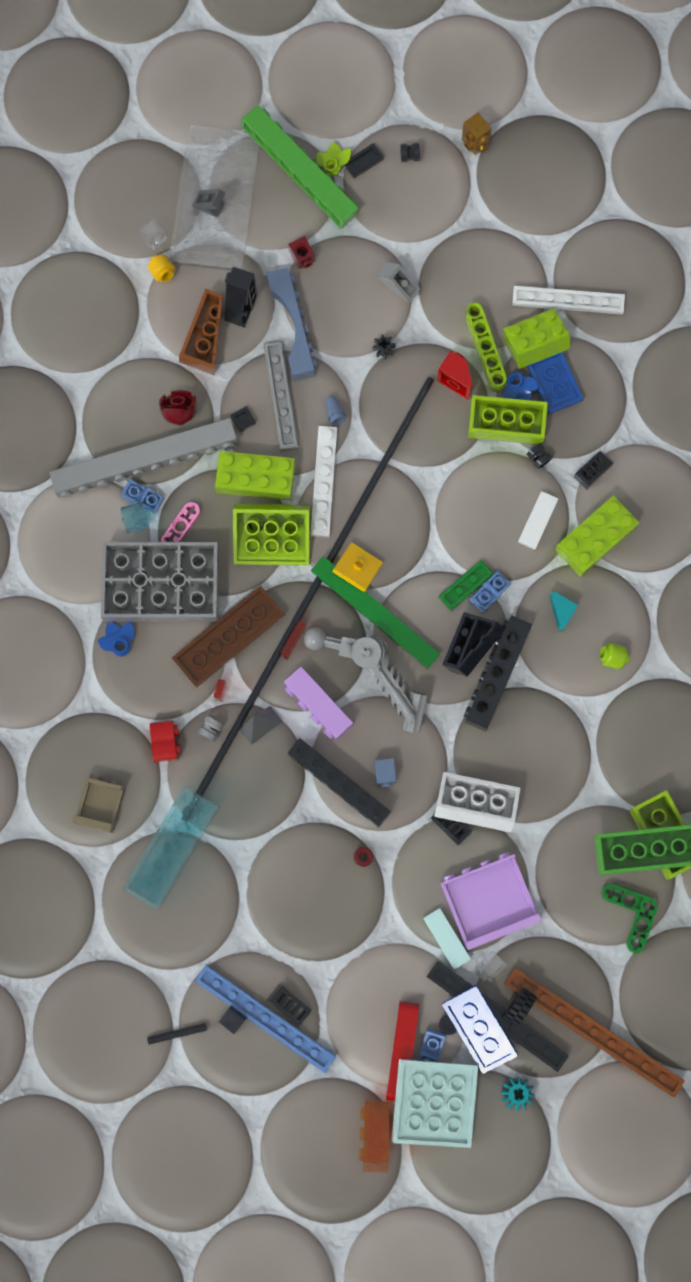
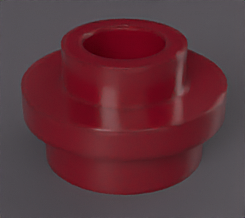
[354,847,373,867]

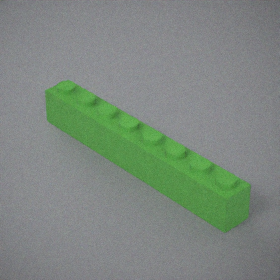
[241,105,359,229]

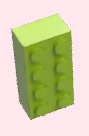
[468,395,548,444]
[215,451,296,501]
[555,495,639,577]
[629,790,691,880]

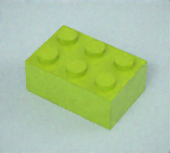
[503,308,570,369]

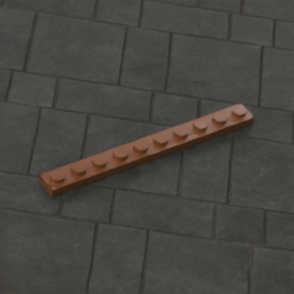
[504,968,685,1098]

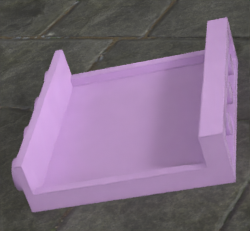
[441,852,542,950]

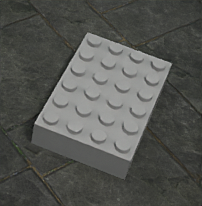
[101,542,219,622]

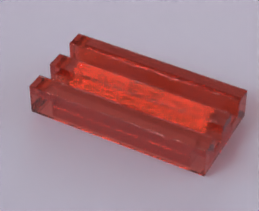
[281,621,306,660]

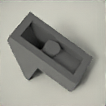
[192,189,226,217]

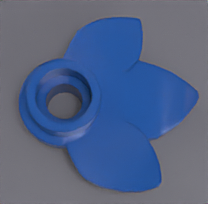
[503,372,539,401]
[98,622,135,657]

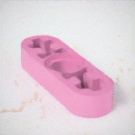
[161,502,201,542]

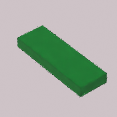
[438,560,494,611]

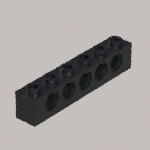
[464,615,532,732]
[288,738,391,828]

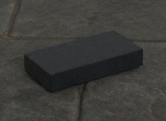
[344,143,384,178]

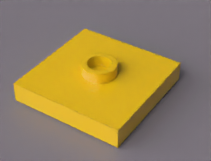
[332,542,383,592]

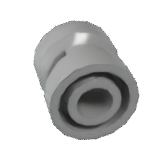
[197,716,223,742]

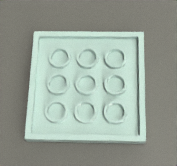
[391,1059,478,1148]

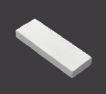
[518,491,558,550]

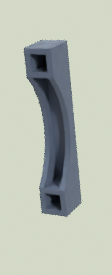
[266,267,317,381]

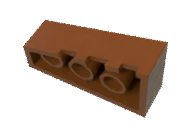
[179,288,223,375]

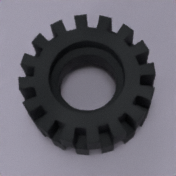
[504,987,537,1027]

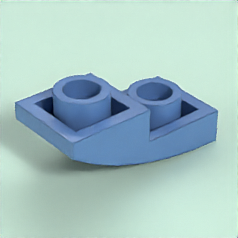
[120,479,164,513]
[469,571,511,613]
[418,1028,446,1062]

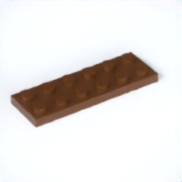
[172,585,285,688]

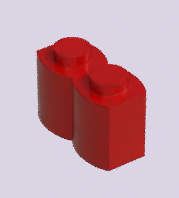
[149,720,181,763]

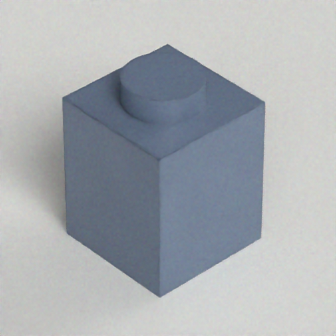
[374,758,396,788]

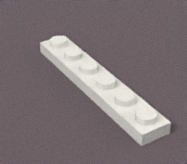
[512,286,625,315]
[310,426,337,538]

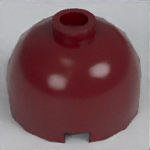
[159,390,197,425]

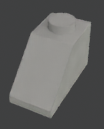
[377,262,421,303]

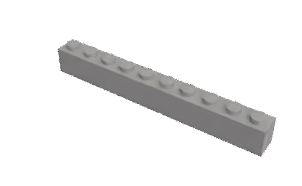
[49,418,238,498]

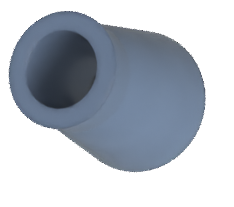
[325,396,346,425]

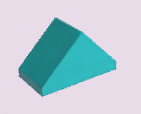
[549,592,578,632]

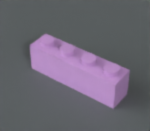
[284,667,353,741]

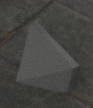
[240,706,282,745]

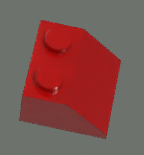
[437,351,472,400]

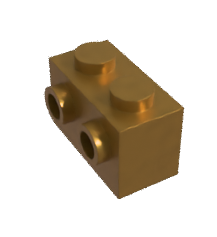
[462,112,492,155]

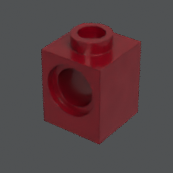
[288,236,315,269]

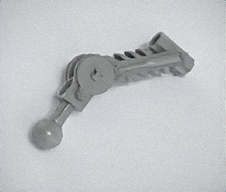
[304,627,428,733]

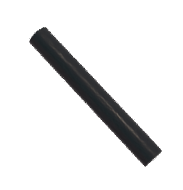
[147,1023,207,1045]

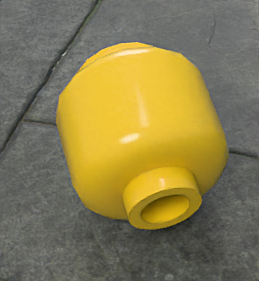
[148,254,175,282]

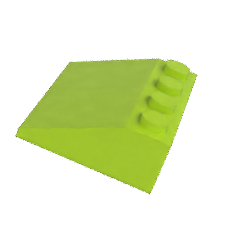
[233,504,310,565]

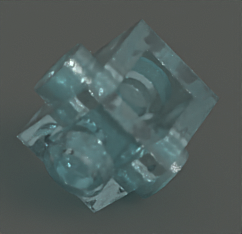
[121,501,151,533]

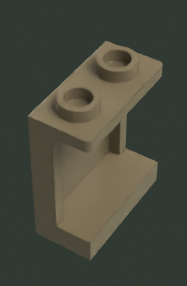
[72,775,125,833]

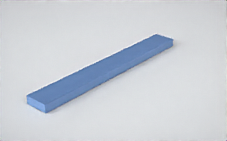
[195,964,336,1073]

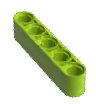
[465,302,507,392]

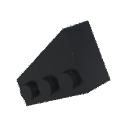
[224,267,258,328]
[442,612,505,677]

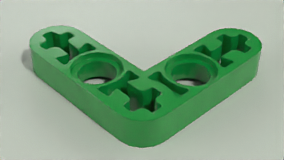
[601,884,658,953]

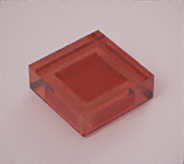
[213,679,227,702]

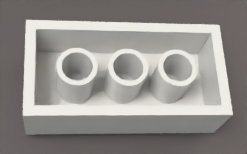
[434,772,520,832]

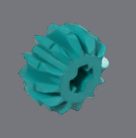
[501,1076,535,1112]

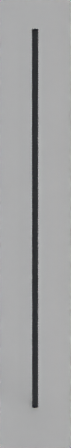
[181,377,434,823]

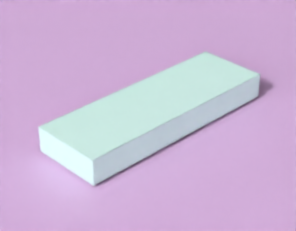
[423,908,471,970]

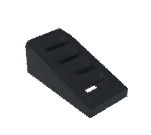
[574,451,614,490]
[431,814,472,846]
[267,984,312,1026]

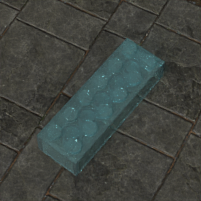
[123,786,220,910]

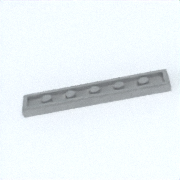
[263,341,299,451]

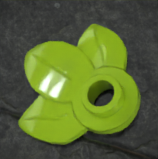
[316,142,351,176]

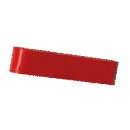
[386,1001,419,1101]

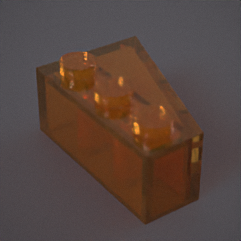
[359,1101,389,1173]

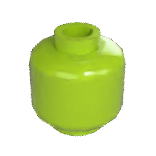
[599,642,630,670]

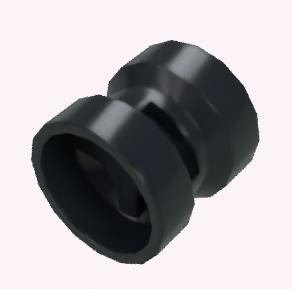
[400,143,420,162]
[526,443,553,469]

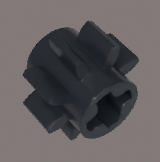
[372,334,396,359]

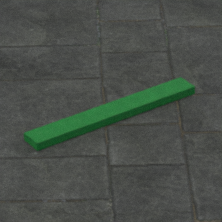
[311,556,440,669]

